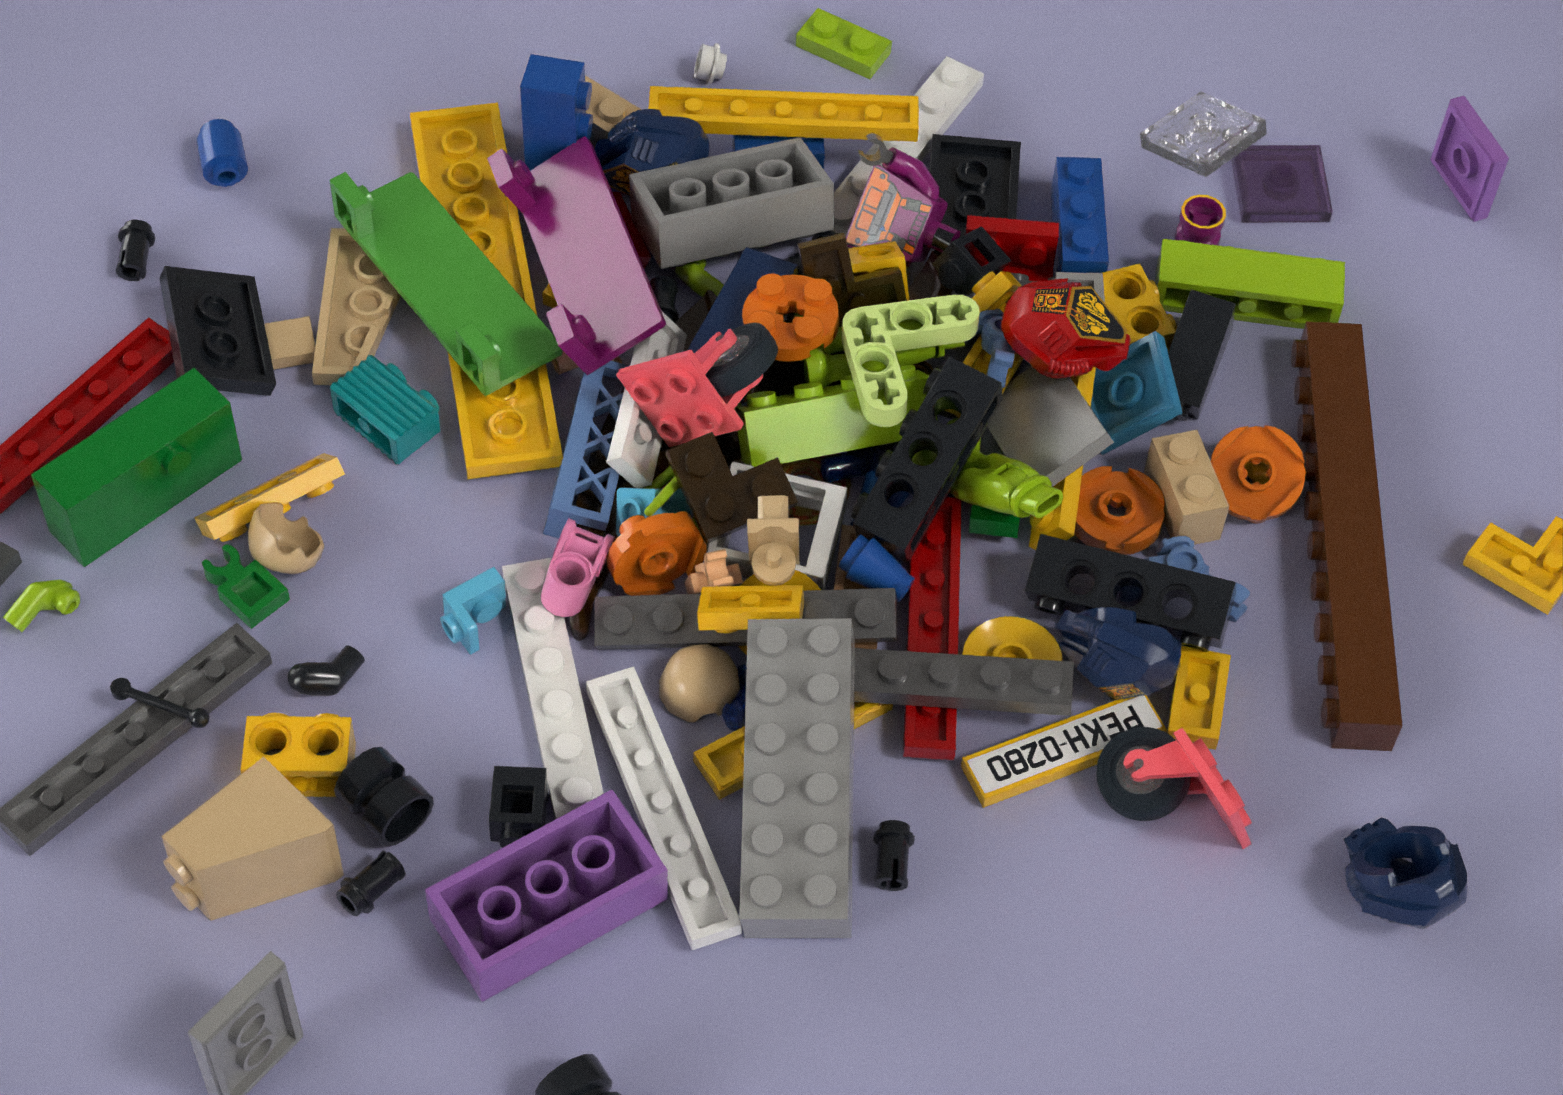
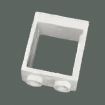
[703,462,847,590]

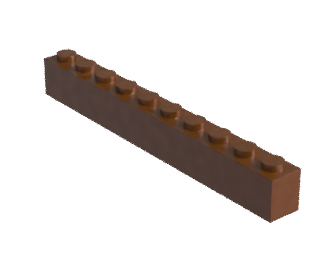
[1291,321,1403,751]

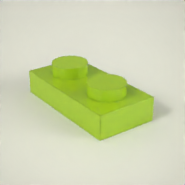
[796,8,892,79]

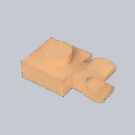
[684,549,743,594]

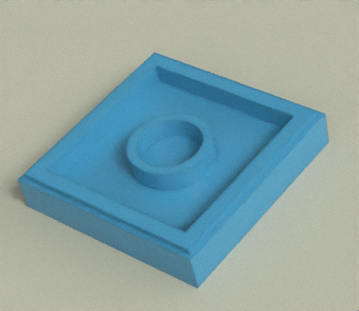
[1091,331,1183,455]

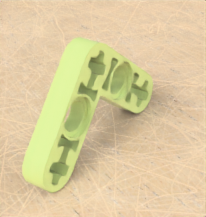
[842,295,980,427]

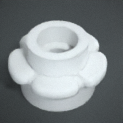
[694,43,727,85]

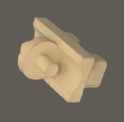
[747,495,800,585]

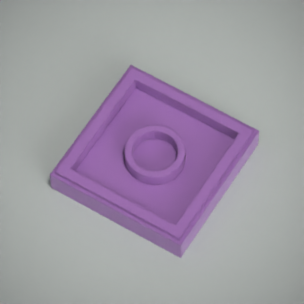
[1430,95,1509,222]

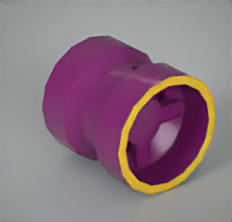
[1175,194,1226,246]

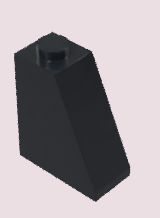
[1168,289,1236,421]

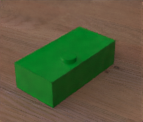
[31,368,242,567]

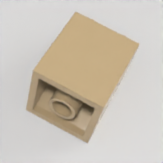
[161,757,344,921]

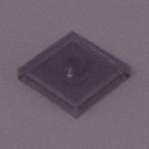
[1231,145,1333,223]

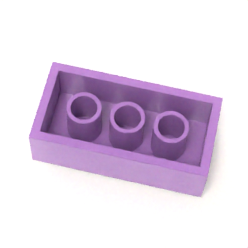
[425,789,668,1002]

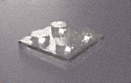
[1140,91,1267,177]

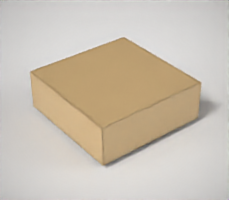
[264,316,315,370]

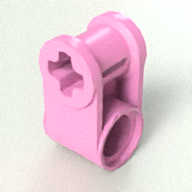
[541,518,615,617]

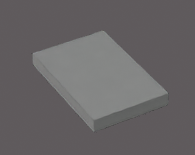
[987,366,1114,487]
[188,951,303,1095]

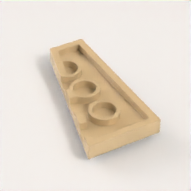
[312,228,401,385]

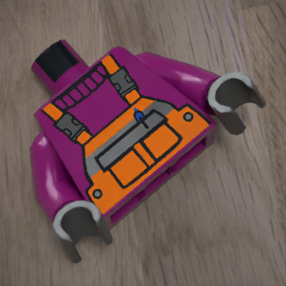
[846,133,961,269]

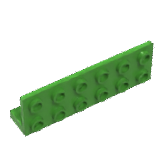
[329,172,563,396]

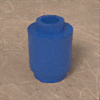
[197,119,248,187]

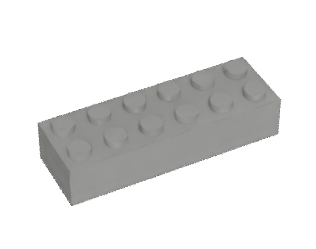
[739,618,855,938]

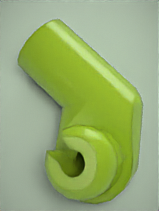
[675,259,724,297]
[2,579,80,633]

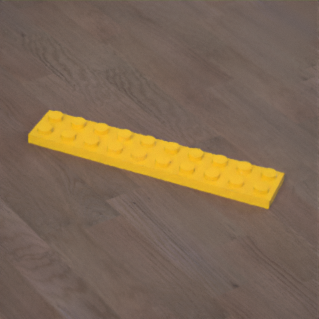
[410,102,563,479]

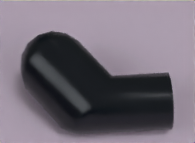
[287,645,365,696]

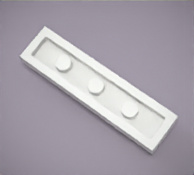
[606,312,687,488]

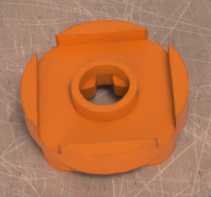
[742,273,839,362]
[1211,425,1306,524]
[1074,466,1165,555]
[606,511,707,596]

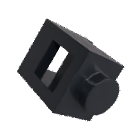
[932,226,1012,296]
[489,766,548,848]

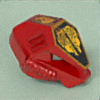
[1000,278,1131,379]

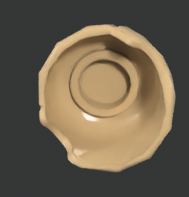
[248,502,324,574]
[659,644,740,723]

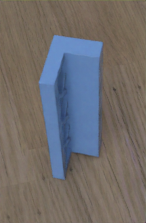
[543,361,629,538]

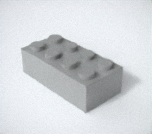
[629,137,834,269]

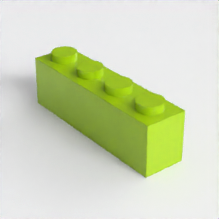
[1155,239,1345,329]
[734,365,938,467]

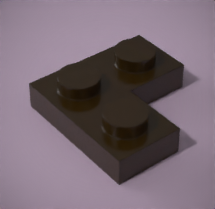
[797,233,907,327]
[666,432,798,544]

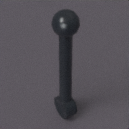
[110,678,210,728]

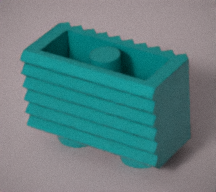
[330,355,441,464]

